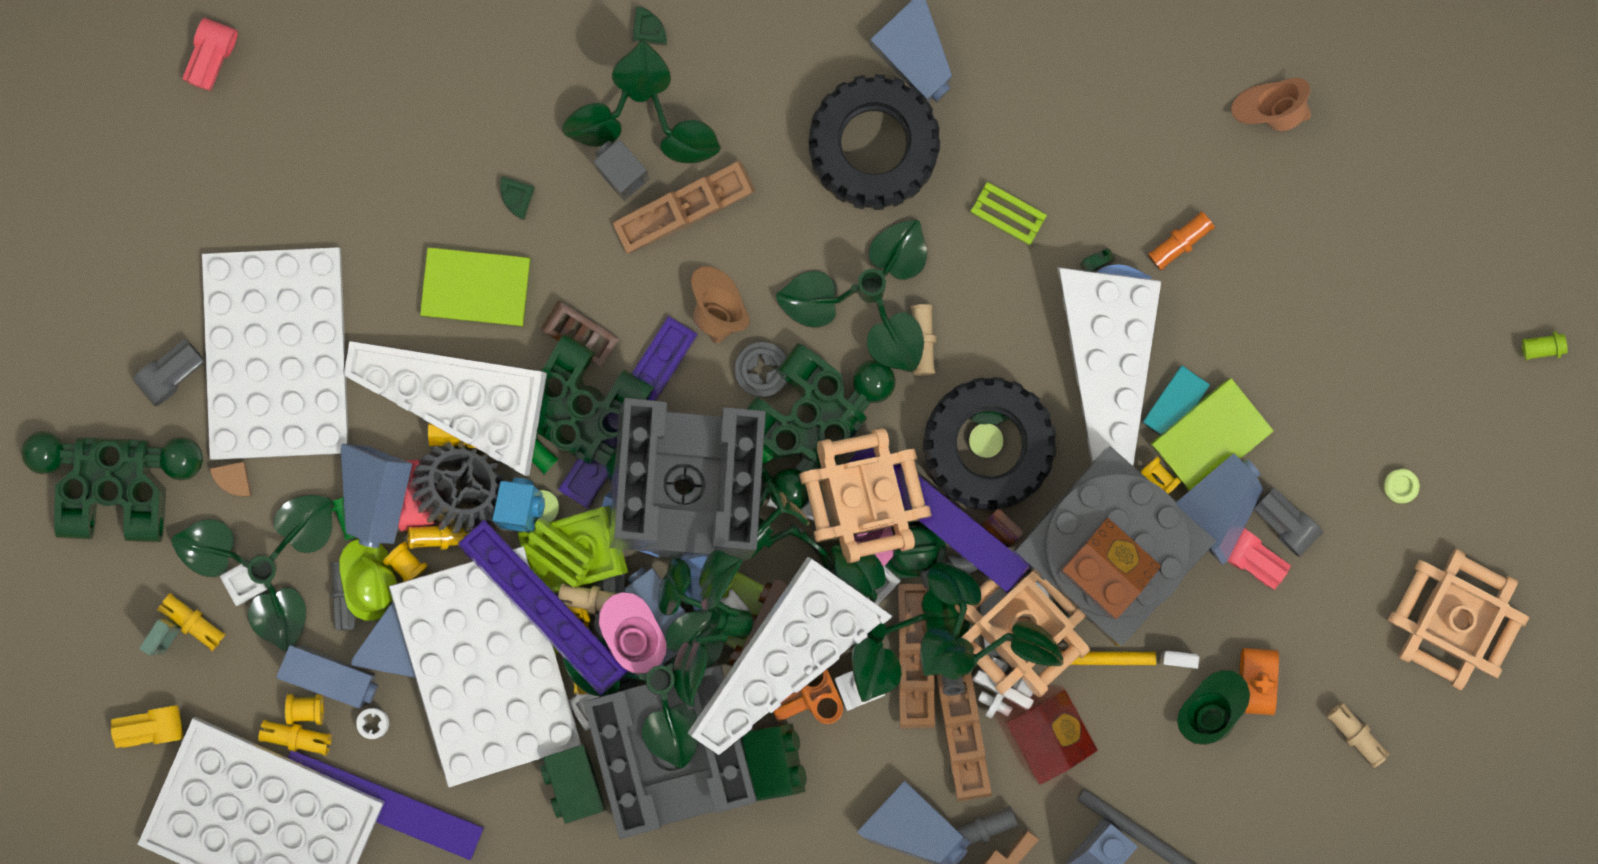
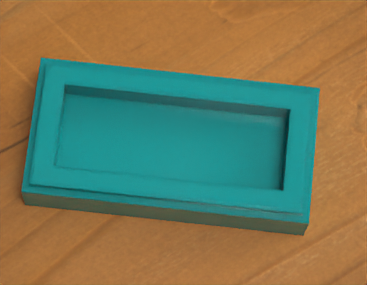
[1142,366,1210,435]

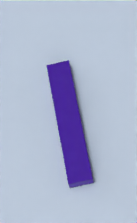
[558,316,698,509]
[848,448,1029,593]
[458,520,627,696]
[288,751,484,860]

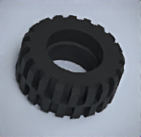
[809,74,940,210]
[923,377,1057,510]

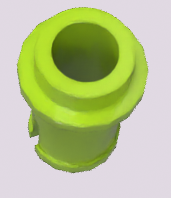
[1522,331,1568,361]

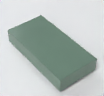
[139,619,181,656]

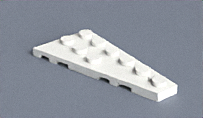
[1057,267,1161,466]
[344,341,547,476]
[688,557,893,755]

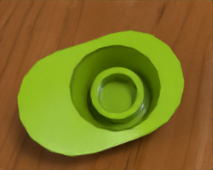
[339,539,397,621]

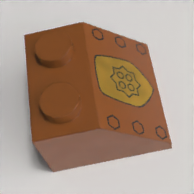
[1059,517,1161,619]

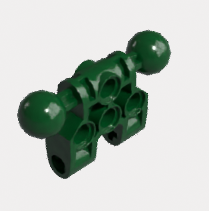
[537,334,654,482]
[747,343,896,510]
[21,431,203,543]

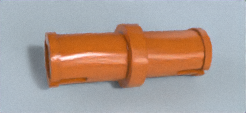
[1148,211,1215,271]

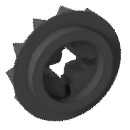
[735,342,787,397]

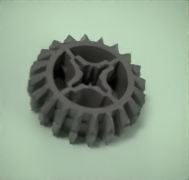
[411,441,503,534]

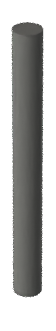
[1077,788,1195,864]

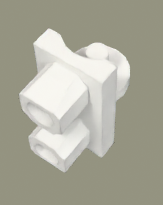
[972,657,1034,719]

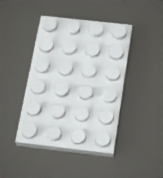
[202,247,349,460]
[389,546,581,787]
[138,717,385,864]

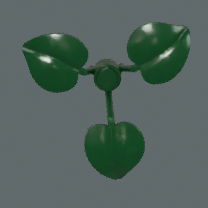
[562,40,721,163]
[776,220,927,372]
[751,465,834,571]
[171,495,332,652]
[830,544,971,702]
[658,550,753,707]
[920,563,1064,680]
[563,610,724,768]

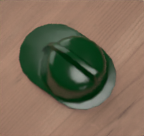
[886,522,946,579]
[1177,670,1250,745]

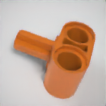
[1239,648,1279,716]
[773,669,843,724]

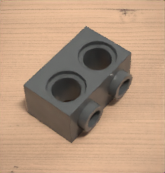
[593,139,650,201]

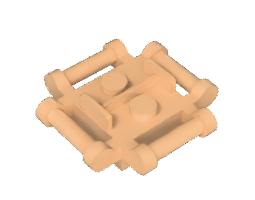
[799,428,932,563]
[1387,548,1530,691]
[955,571,1090,697]

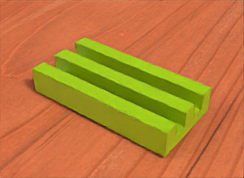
[970,182,1047,246]
[523,519,595,587]

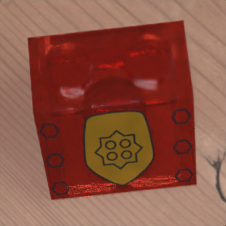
[1005,690,1098,785]

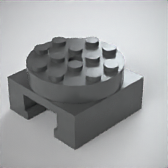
[609,398,766,560]
[1012,446,1216,647]
[583,664,757,839]

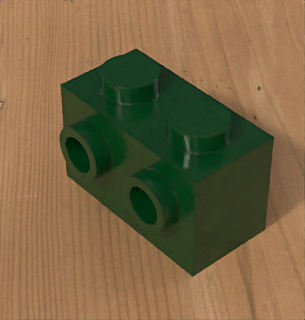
[743,723,807,801]
[540,743,606,824]

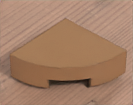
[210,462,252,497]

